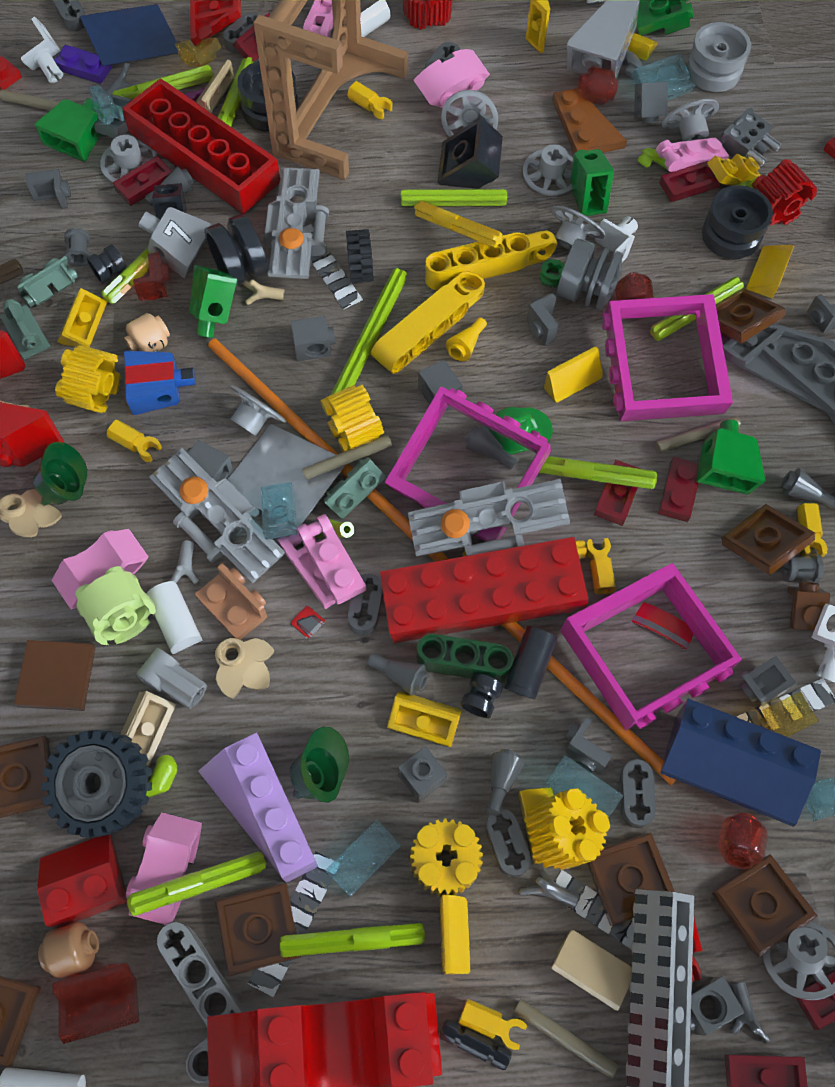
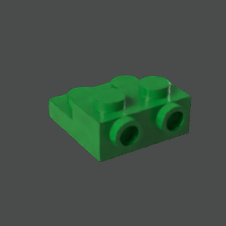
[637,0,694,36]

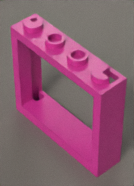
[602,294,733,422]
[385,386,551,542]
[560,563,742,730]

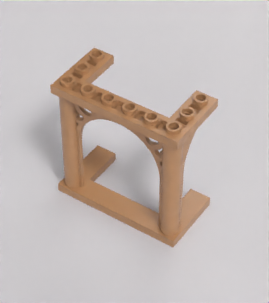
[254,0,408,180]

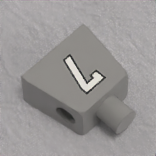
[138,207,212,278]

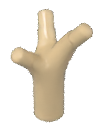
[243,279,285,305]

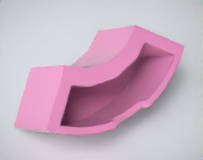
[413,49,490,108]
[51,529,149,610]
[126,812,202,925]

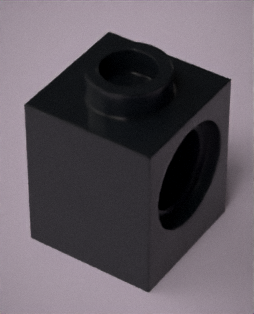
[152,183,187,220]

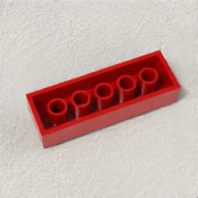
[122,78,280,214]
[380,537,588,644]

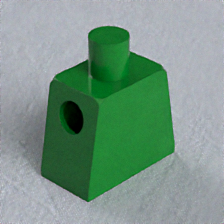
[35,98,101,162]
[570,149,614,216]
[189,265,237,338]
[696,420,765,495]

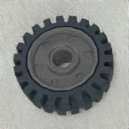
[41,730,152,837]

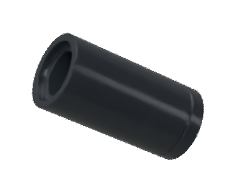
[504,626,558,700]

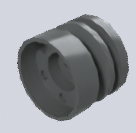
[556,238,624,312]

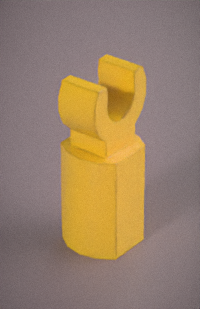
[347,81,392,120]
[107,419,162,463]
[796,503,828,558]
[586,538,616,595]
[458,998,527,1050]

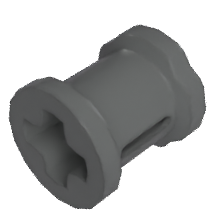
[64,228,91,267]
[782,554,824,582]

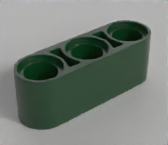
[417,634,513,682]

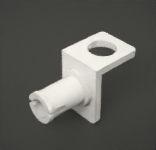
[21,16,63,83]
[595,216,638,262]
[812,604,835,682]

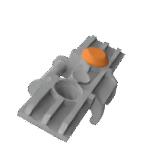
[264,167,329,279]
[149,448,285,584]
[408,479,570,557]

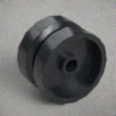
[238,61,298,131]
[702,185,773,259]
[204,213,268,286]

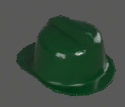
[33,442,88,506]
[290,726,349,803]

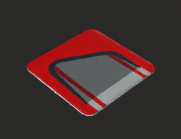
[291,606,325,638]

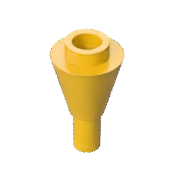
[446,317,487,362]

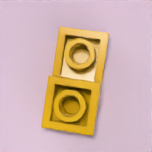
[707,154,760,186]

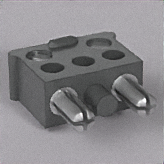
[719,108,781,167]

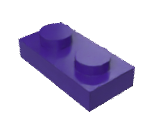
[54,45,113,84]

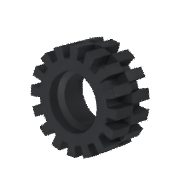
[346,229,374,283]

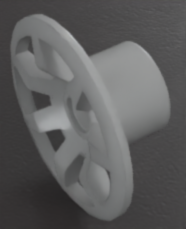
[441,90,499,137]
[662,99,719,142]
[100,135,158,183]
[522,144,573,196]
[551,206,606,251]
[230,385,287,436]
[763,922,835,1000]

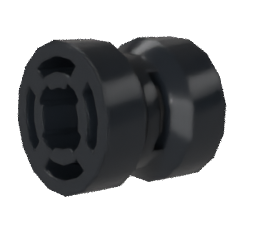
[86,244,126,283]
[460,673,504,719]

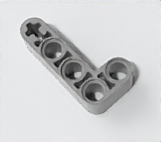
[157,922,246,1083]

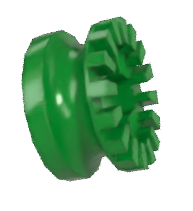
[540,259,565,288]

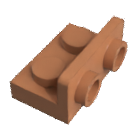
[195,563,267,640]

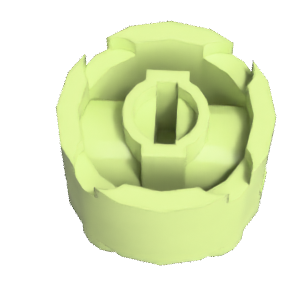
[75,566,156,645]

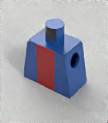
[124,351,196,415]

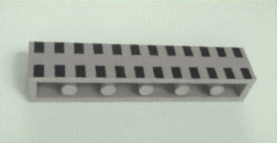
[626,889,694,1087]

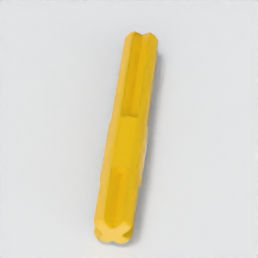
[414,201,503,248]

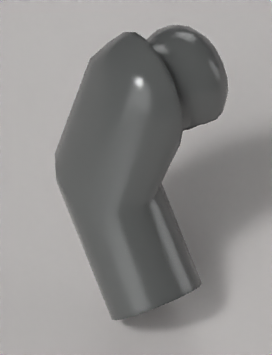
[623,50,643,78]

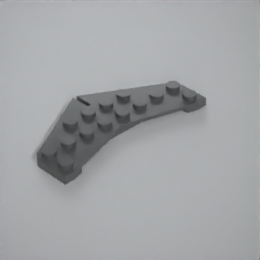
[723,323,835,425]

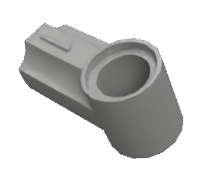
[135,648,208,709]

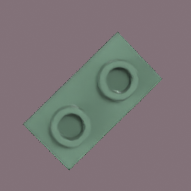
[17,256,78,307]
[0,299,51,360]
[323,457,387,519]

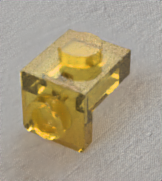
[175,38,222,67]
[761,691,819,737]

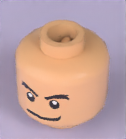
[124,313,170,352]

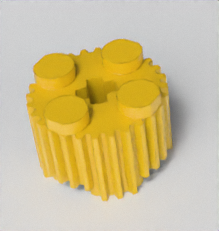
[55,345,121,413]
[320,385,384,452]
[524,789,610,870]
[410,818,483,897]

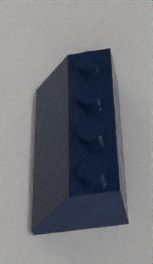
[660,698,821,827]

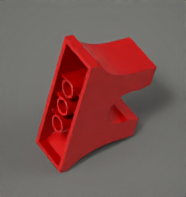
[207,992,442,1087]

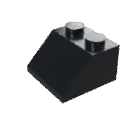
[437,117,503,189]

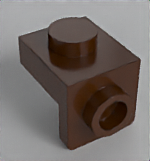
[788,582,830,631]

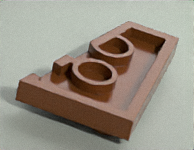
[552,88,627,153]

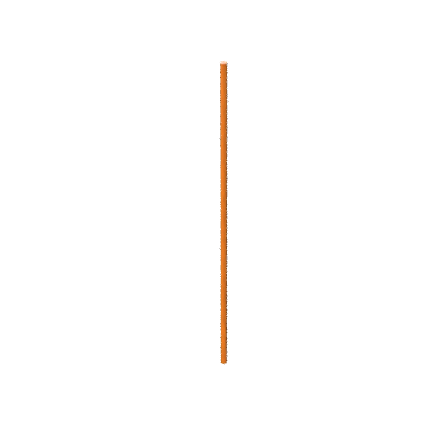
[208,338,676,786]

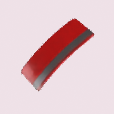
[632,602,694,650]

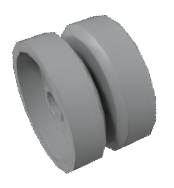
[686,22,752,92]

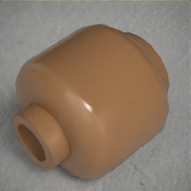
[38,922,99,978]

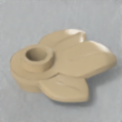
[0,489,62,537]
[215,638,274,699]

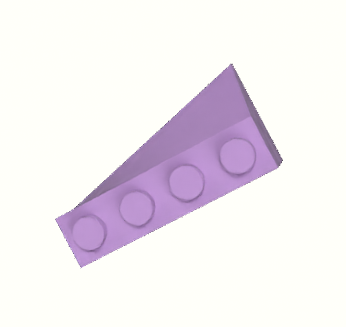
[198,733,318,883]

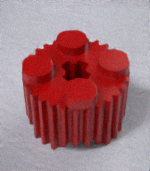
[403,0,452,30]
[752,159,817,226]

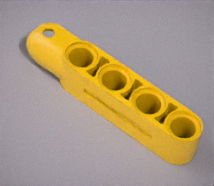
[425,230,558,290]
[371,272,485,374]

